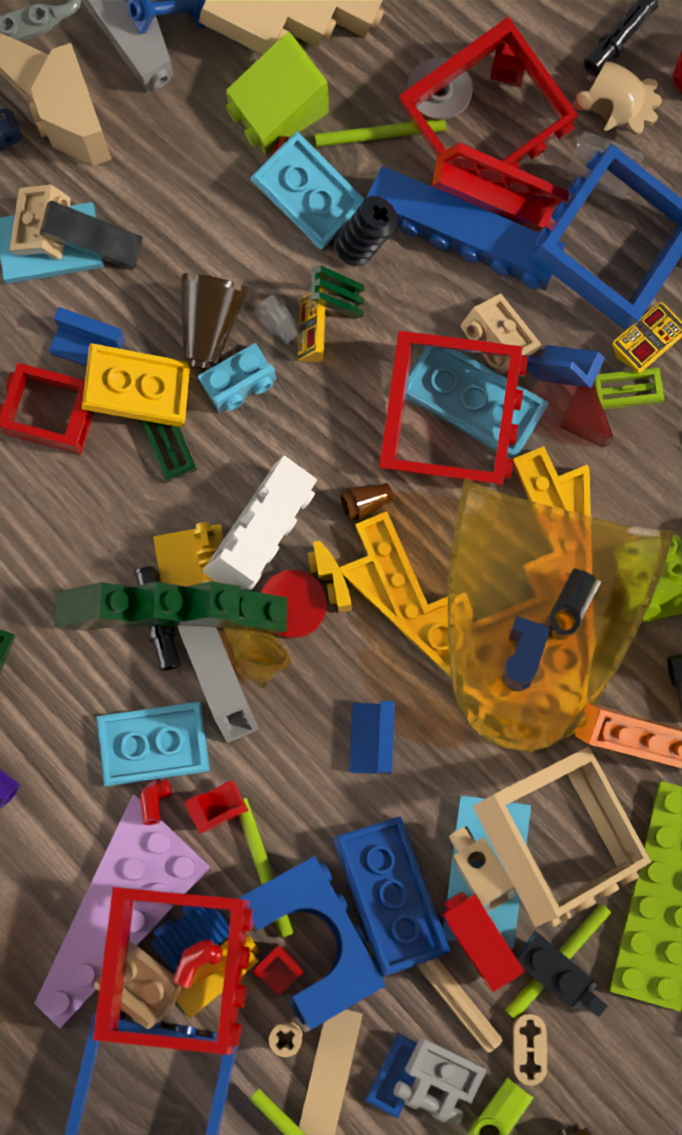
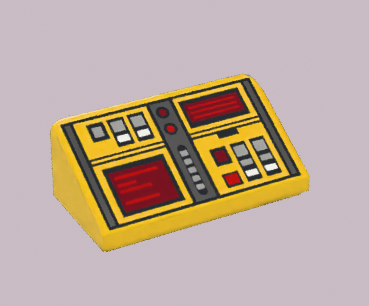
[297,288,326,363]
[612,302,682,374]

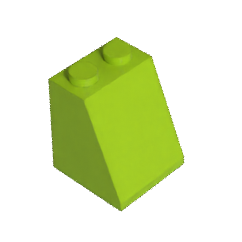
[225,32,329,154]

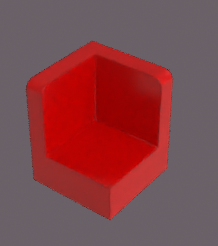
[490,43,526,87]
[184,780,249,834]
[252,944,305,997]

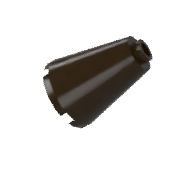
[181,273,248,370]

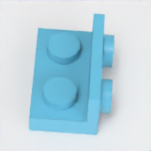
[198,343,277,413]

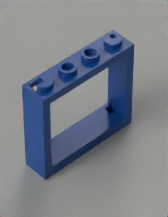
[530,144,682,330]
[65,1011,238,1135]

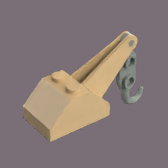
[0,0,112,166]

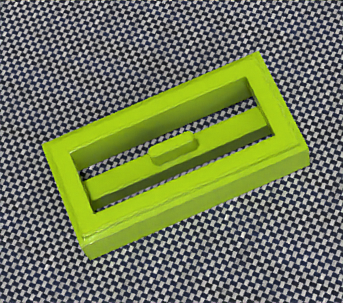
[593,367,664,411]

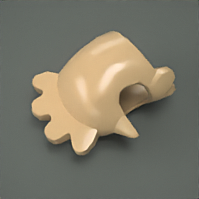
[572,61,662,135]

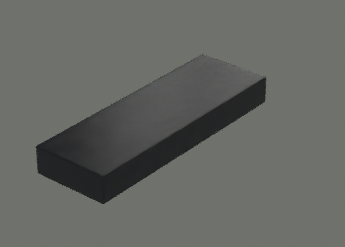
[39,200,143,270]

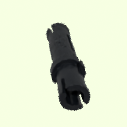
[583,0,659,76]
[134,566,181,671]

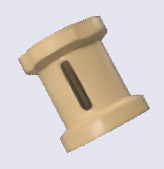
[269,1021,302,1058]

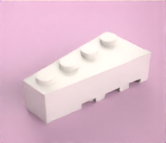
[202,456,317,591]

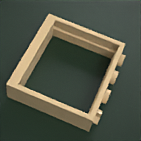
[472,747,651,927]

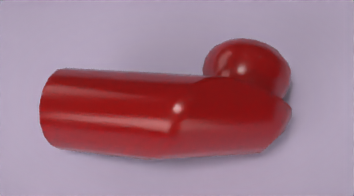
[172,940,223,988]

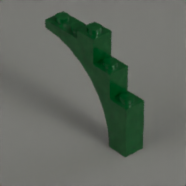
[55,581,288,633]

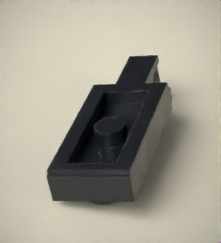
[515,931,607,1017]

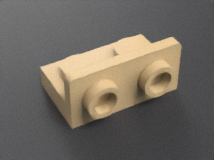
[9,184,71,260]
[461,293,542,375]
[94,940,182,1029]

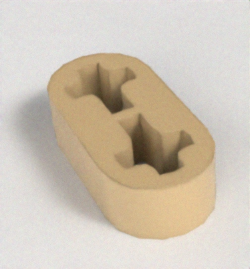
[512,1013,547,1086]

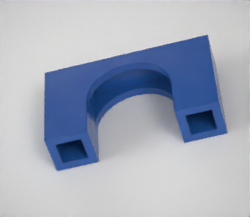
[238,856,386,1032]

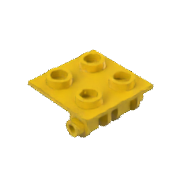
[153,522,223,587]

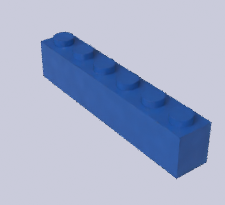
[366,166,566,291]

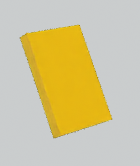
[82,343,190,427]

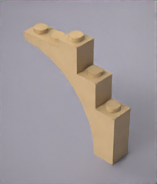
[199,0,384,55]

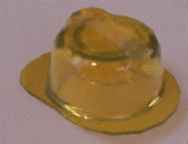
[224,628,290,688]

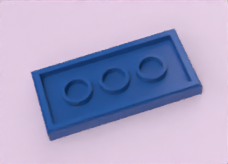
[333,816,451,977]

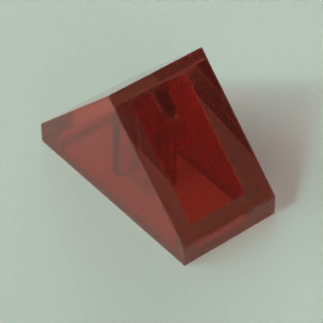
[559,384,614,448]

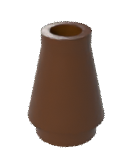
[340,483,393,520]

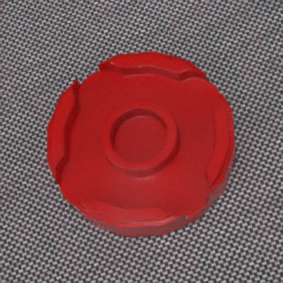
[261,569,328,639]

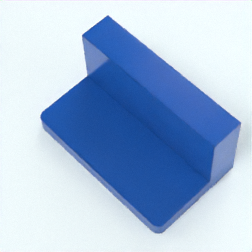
[49,307,126,367]
[524,345,605,388]
[349,701,395,775]

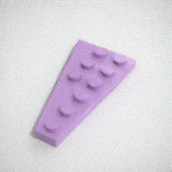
[34,794,211,1029]

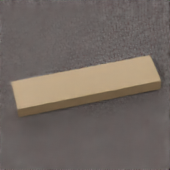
[299,1009,363,1135]

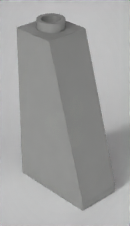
[83,0,174,93]
[177,626,259,743]

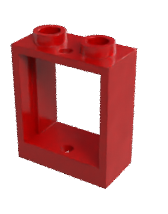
[0,362,94,455]
[441,892,525,993]

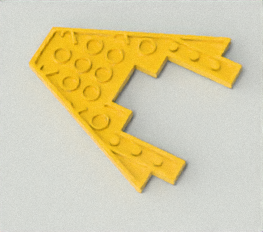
[339,446,595,753]

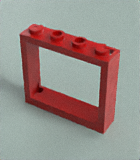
[399,16,578,169]
[379,331,528,486]
[93,887,254,1055]

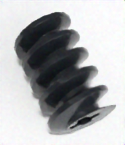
[333,196,398,266]

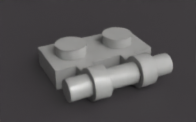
[394,1036,487,1125]

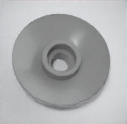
[407,57,473,120]

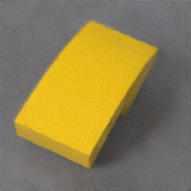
[308,541,352,613]

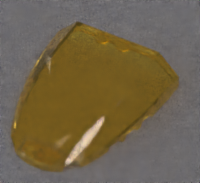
[447,478,674,751]

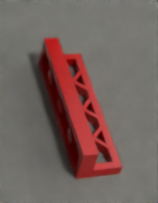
[432,142,570,232]

